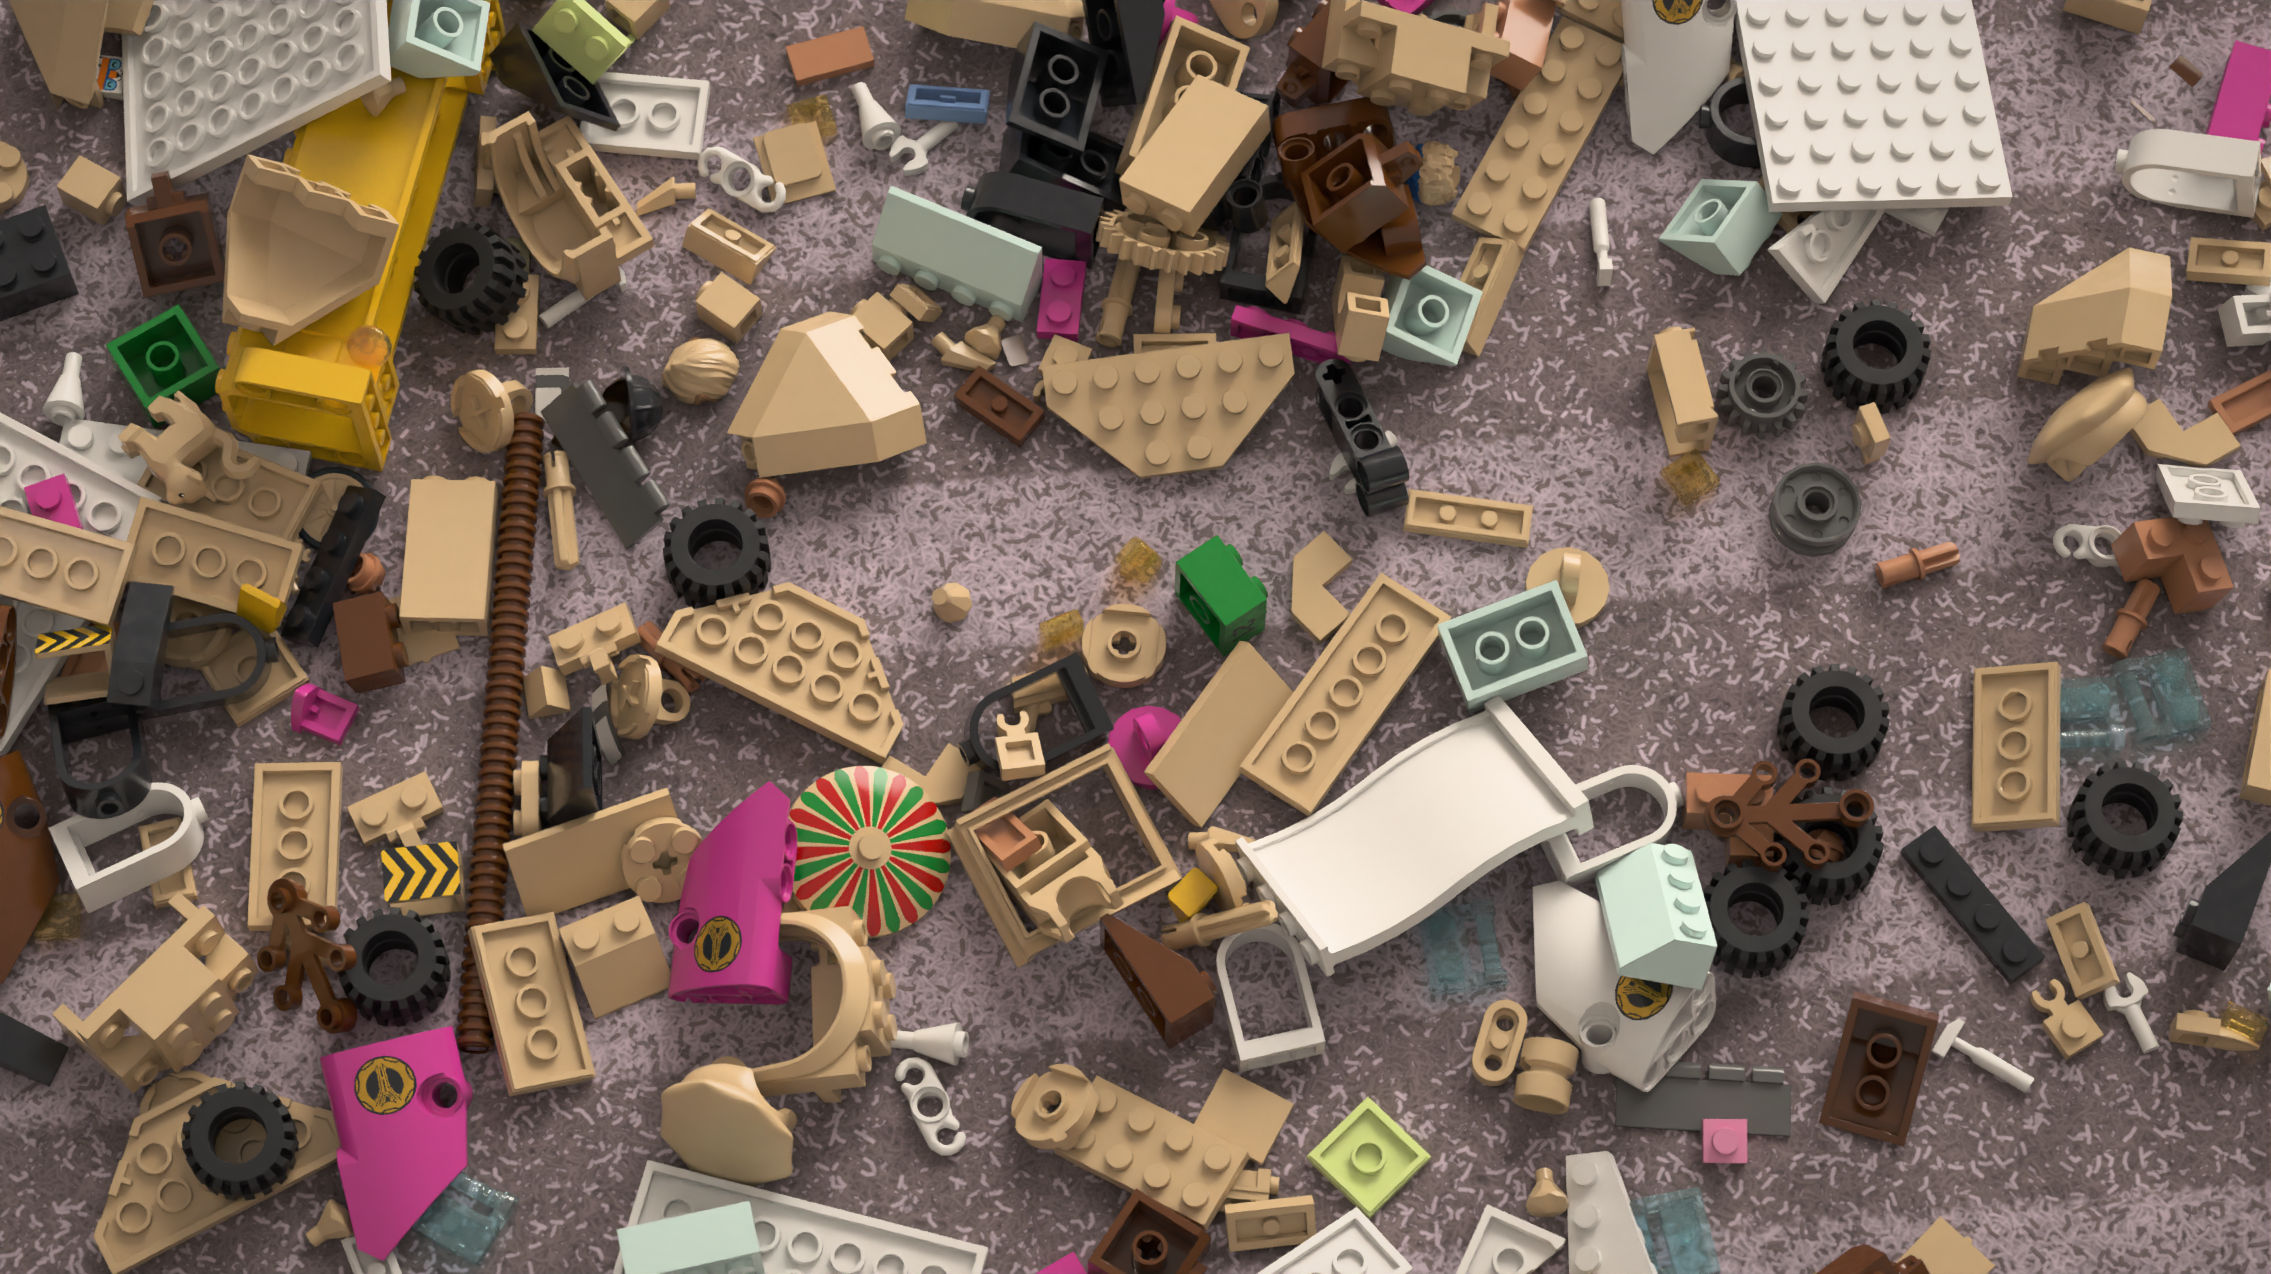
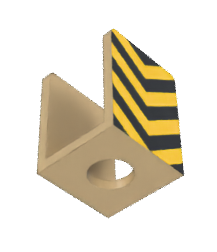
[35,625,116,705]
[381,841,467,916]

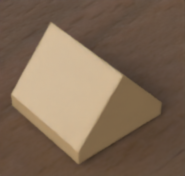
[523,666,571,719]

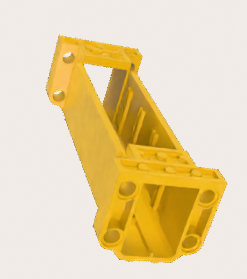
[215,0,506,472]

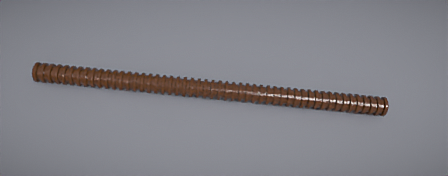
[456,412,545,1054]

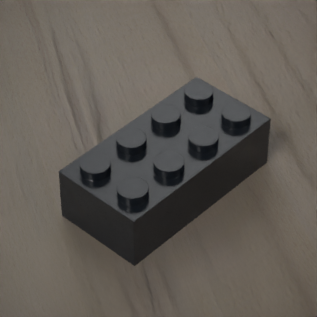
[0,205,79,322]

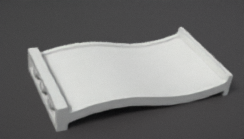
[1235,696,1594,977]

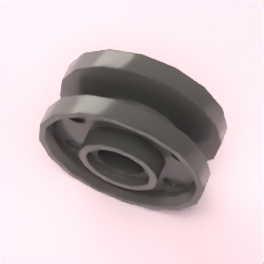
[1768,462,1862,557]

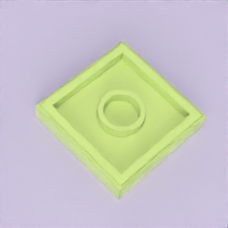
[1306,1097,1431,1219]

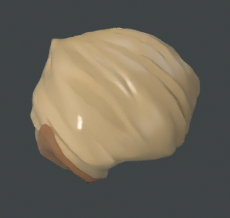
[662,337,740,405]

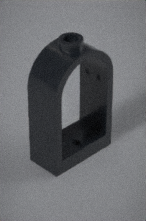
[1698,77,1761,169]
[961,171,1104,269]
[1220,172,1318,315]
[136,613,280,720]
[957,652,1114,778]
[47,697,152,819]

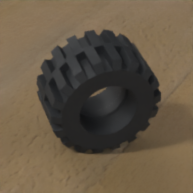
[413,221,528,335]
[1821,300,1931,414]
[663,498,771,608]
[1777,664,1890,781]
[2067,761,2183,879]
[1773,787,1884,906]
[1703,859,1809,979]
[337,907,451,1027]
[182,1081,299,1201]

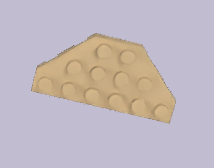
[1042,333,1295,479]
[655,582,904,765]
[93,1077,340,1274]

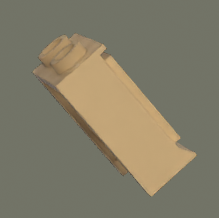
[1646,327,1718,457]

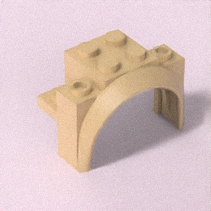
[1322,0,1511,116]
[489,111,654,300]
[52,892,259,1094]
[751,906,897,1103]

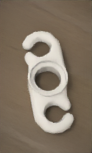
[698,147,786,213]
[2053,524,2122,567]
[894,1057,966,1156]

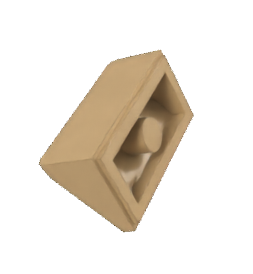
[682,208,777,285]

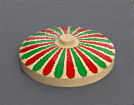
[789,766,951,939]

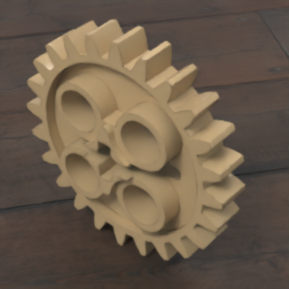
[1096,208,1230,275]

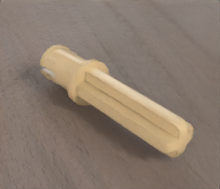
[1095,256,1140,348]
[542,450,580,571]
[1161,900,1278,951]

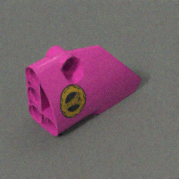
[668,781,798,1005]
[319,1026,473,1261]

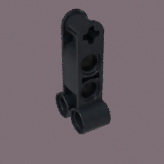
[1200,88,1281,233]
[1315,359,1410,518]

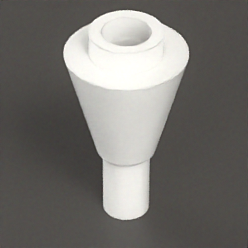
[851,82,901,150]
[43,352,85,426]
[890,1022,969,1066]

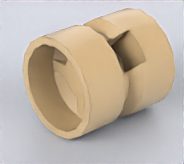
[1513,1037,1579,1114]

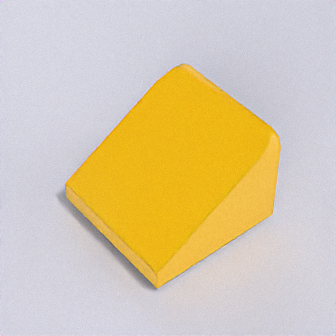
[236,583,288,633]
[1167,867,1218,922]

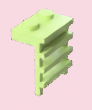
[532,0,636,85]

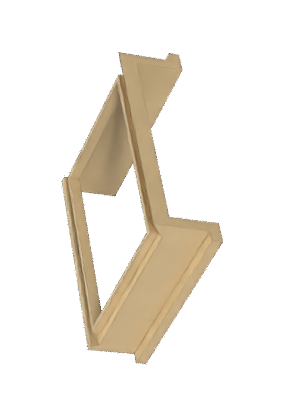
[945,743,1183,968]

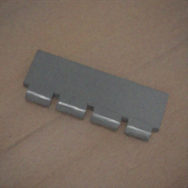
[540,380,670,549]
[1615,1062,1792,1137]

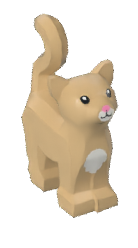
[118,391,261,507]

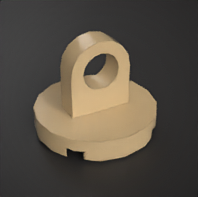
[451,369,533,453]
[1525,547,1610,628]
[608,654,691,740]

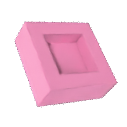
[1701,1119,1747,1163]

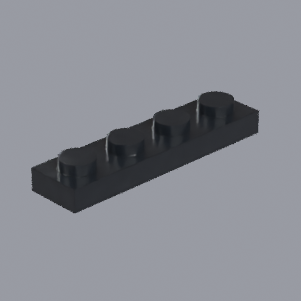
[280,485,386,648]
[1900,825,2045,985]

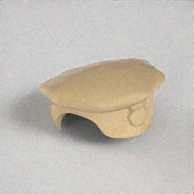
[2027,368,2148,482]
[660,1064,797,1187]

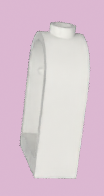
[2115,129,2261,218]
[1540,765,1684,887]
[49,782,209,914]
[1216,923,1326,1072]

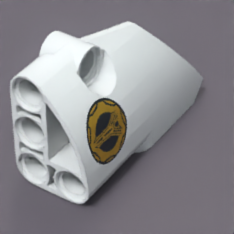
[1620,0,1738,155]
[1533,880,1716,1092]

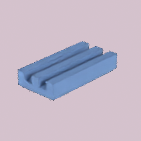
[905,84,990,124]

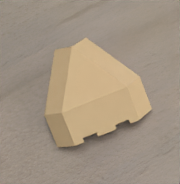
[9,0,109,110]
[905,0,1085,48]
[222,154,399,346]
[2017,247,2172,385]
[727,311,927,478]

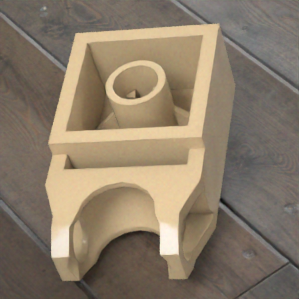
[984,799,1124,943]

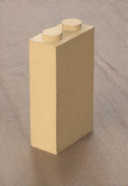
[1119,74,1271,237]
[399,476,499,636]

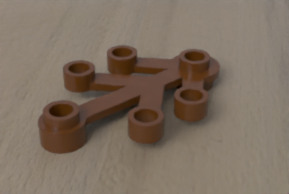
[1704,759,1874,872]
[257,878,357,1034]

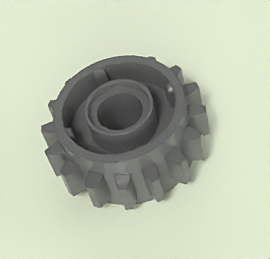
[1716,349,1809,439]

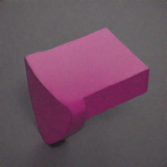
[291,683,360,746]

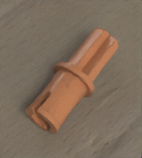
[1875,542,1960,589]
[2101,578,2160,660]
[637,621,707,693]

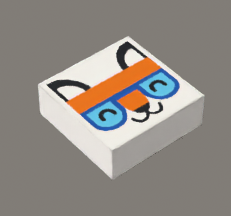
[96,55,124,100]

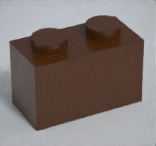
[332,591,409,693]

